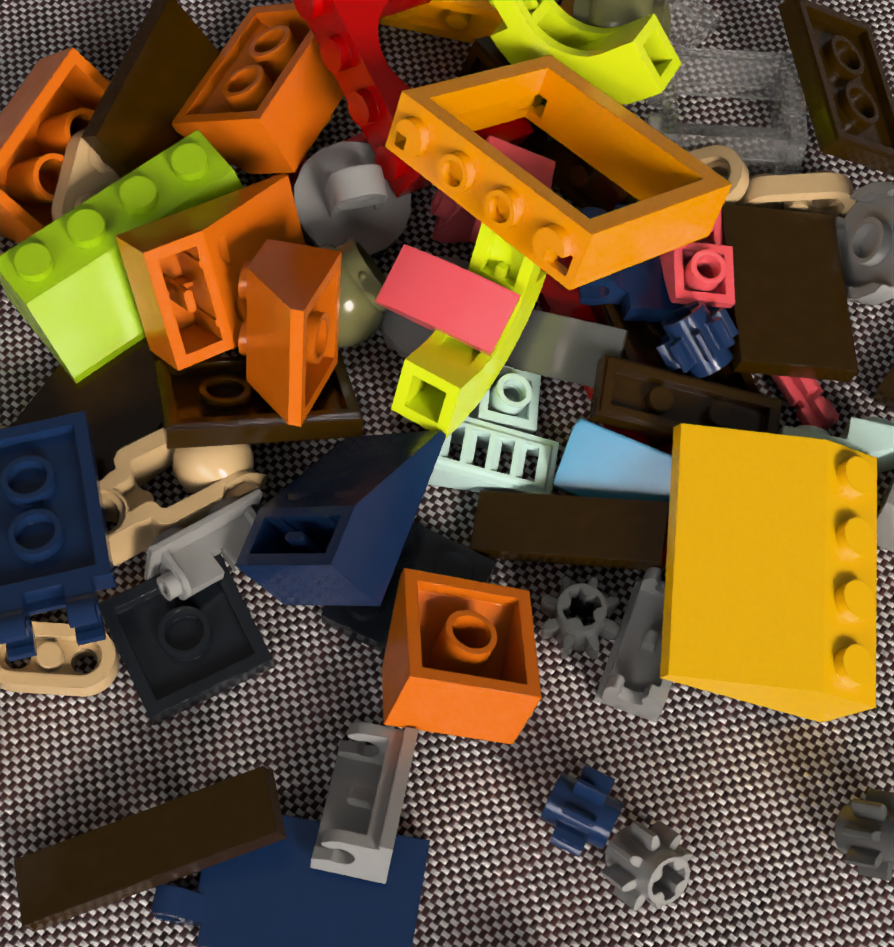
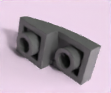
[505,309,628,388]

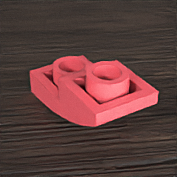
[660,209,735,309]
[375,244,521,357]

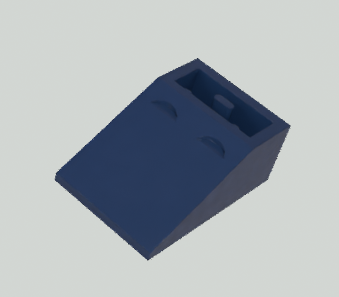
[235,430,446,606]

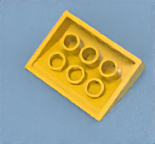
[660,423,877,723]

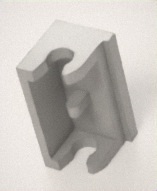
[594,567,673,723]
[310,722,419,884]

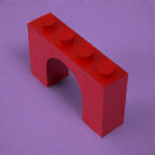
[293,0,534,198]

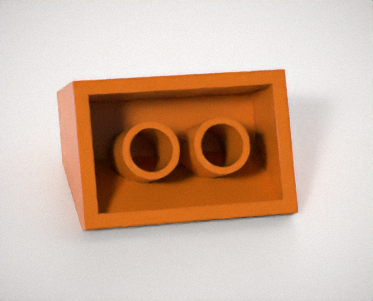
[171,2,344,174]
[0,47,110,243]

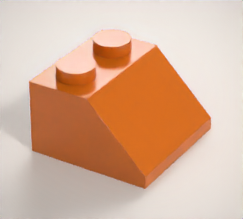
[238,239,342,427]
[382,568,542,744]

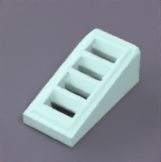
[428,417,559,495]

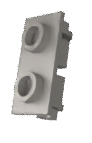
[144,489,263,601]

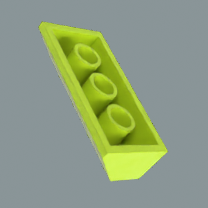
[0,129,244,384]

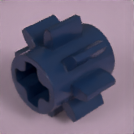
[655,300,739,379]
[540,765,625,857]

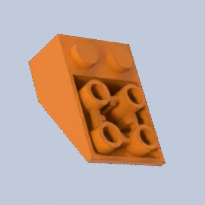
[115,173,305,371]

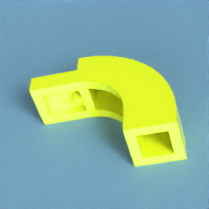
[488,0,682,105]
[391,223,547,439]

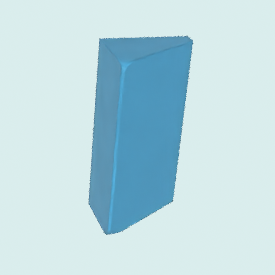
[552,418,672,502]

